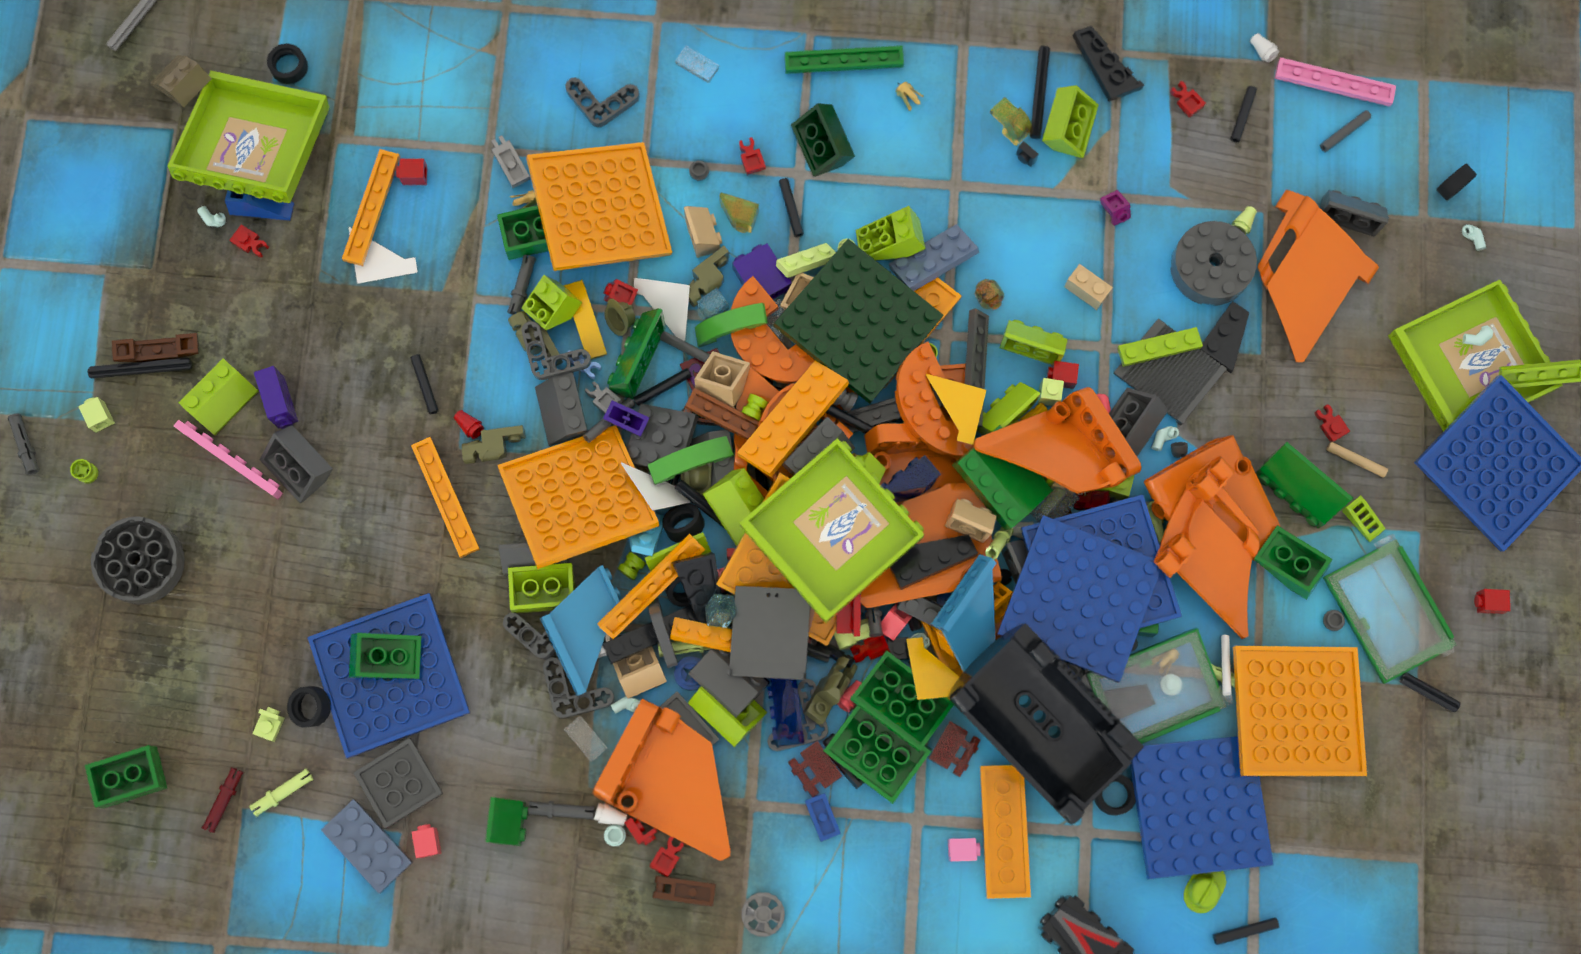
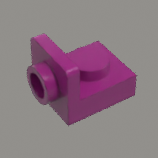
[1100,190,1131,226]

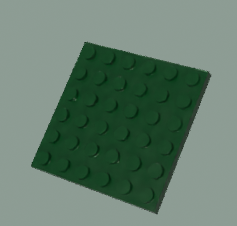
[773,239,944,404]

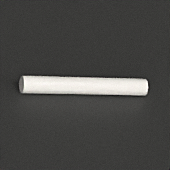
[1221,635,1231,695]

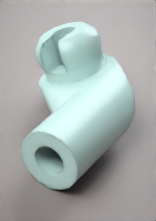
[197,206,226,227]
[1462,225,1486,251]

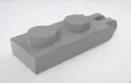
[491,135,531,188]

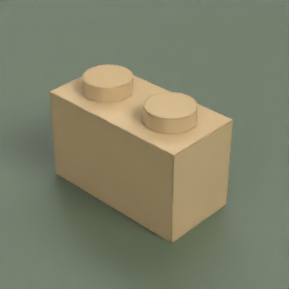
[1064,264,1113,310]

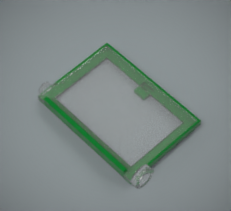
[1323,534,1457,684]
[1085,628,1233,744]

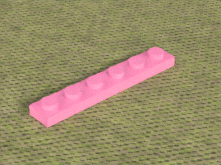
[1274,58,1396,106]
[174,419,283,499]

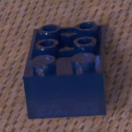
[880,455,941,502]

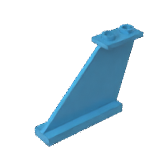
[931,554,997,672]
[540,565,622,696]

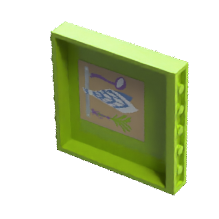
[168,71,329,204]
[1388,279,1563,432]
[739,438,924,623]

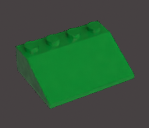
[607,308,666,400]
[952,425,1053,530]
[1256,442,1353,529]
[850,651,954,752]
[824,705,932,804]

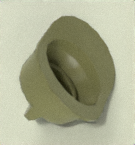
[604,299,635,336]
[680,462,712,495]

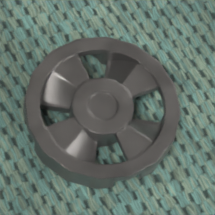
[742,892,785,937]

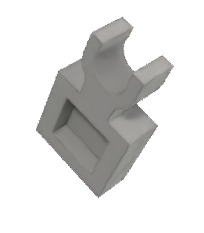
[585,381,622,414]

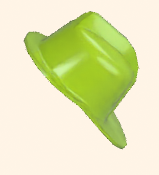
[1183,871,1226,913]

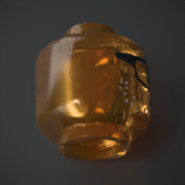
[974,279,1005,310]

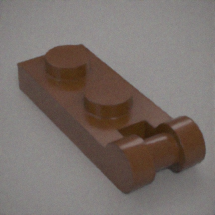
[652,876,716,906]

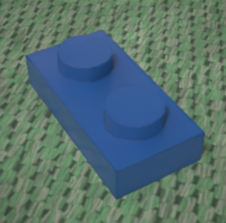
[805,793,841,842]

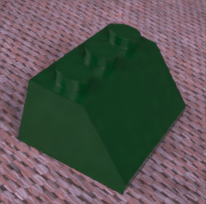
[791,103,855,177]

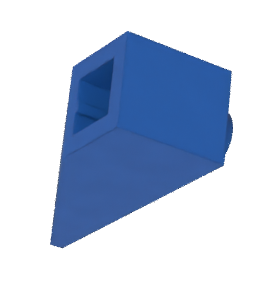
[225,190,294,221]

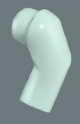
[1462,325,1493,346]
[1151,426,1179,451]
[611,696,640,714]

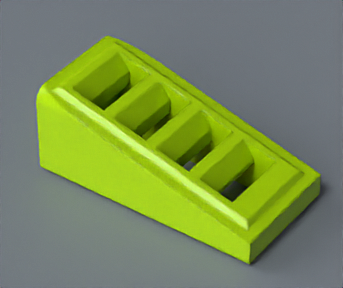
[1341,495,1386,542]

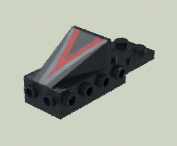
[1038,895,1135,954]

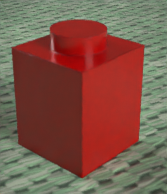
[396,159,428,185]
[1047,361,1079,389]
[1474,589,1511,614]

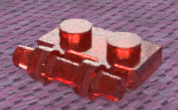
[928,721,981,777]
[788,741,842,798]

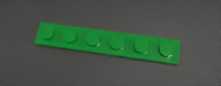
[784,46,904,74]

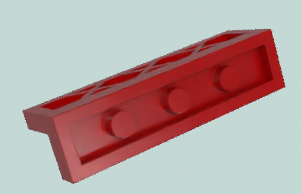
[836,593,861,636]

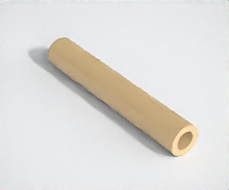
[1326,442,1388,478]

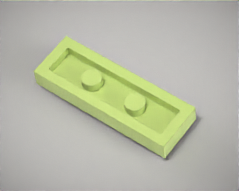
[776,243,836,278]

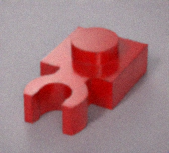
[1170,81,1206,118]
[739,137,766,175]
[229,225,269,258]
[1315,404,1351,442]
[850,635,890,663]
[649,836,684,877]

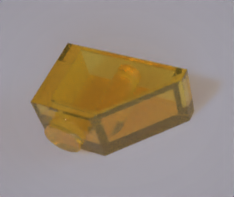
[719,192,759,233]

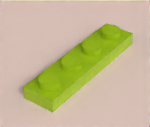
[1117,327,1203,367]
[1499,359,1581,388]

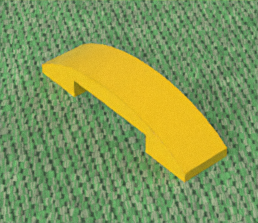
[564,280,607,360]

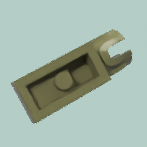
[688,246,729,307]
[508,311,563,366]
[462,425,526,464]
[803,657,858,725]

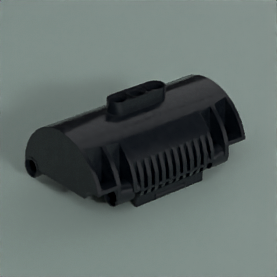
[948,623,1144,825]

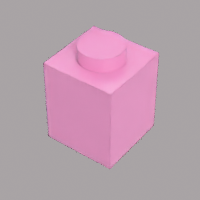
[948,838,980,862]

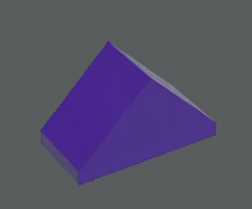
[603,400,650,437]

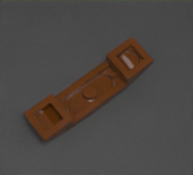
[112,333,199,362]

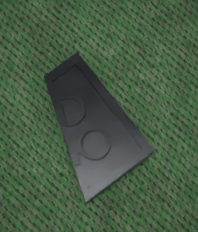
[1200,301,1250,373]

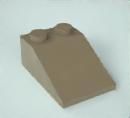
[150,55,211,107]

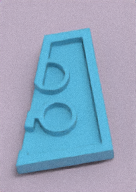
[629,512,664,556]

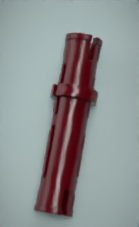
[201,767,244,833]

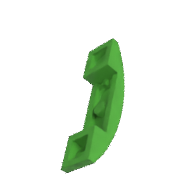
[695,303,768,347]
[648,436,734,485]

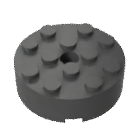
[1170,221,1257,306]
[91,517,185,604]

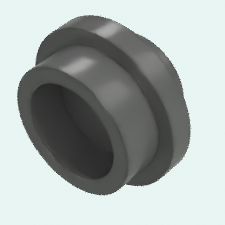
[689,161,709,181]
[1323,610,1345,631]

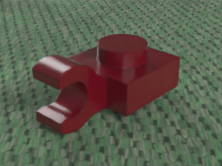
[1071,490,1110,510]

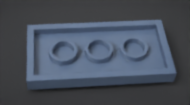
[889,224,979,291]
[321,799,413,894]

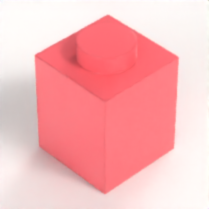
[881,602,913,641]
[412,824,441,858]

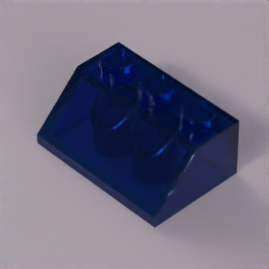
[767,678,804,746]

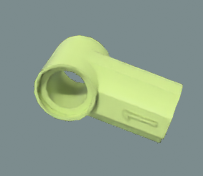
[834,618,870,650]

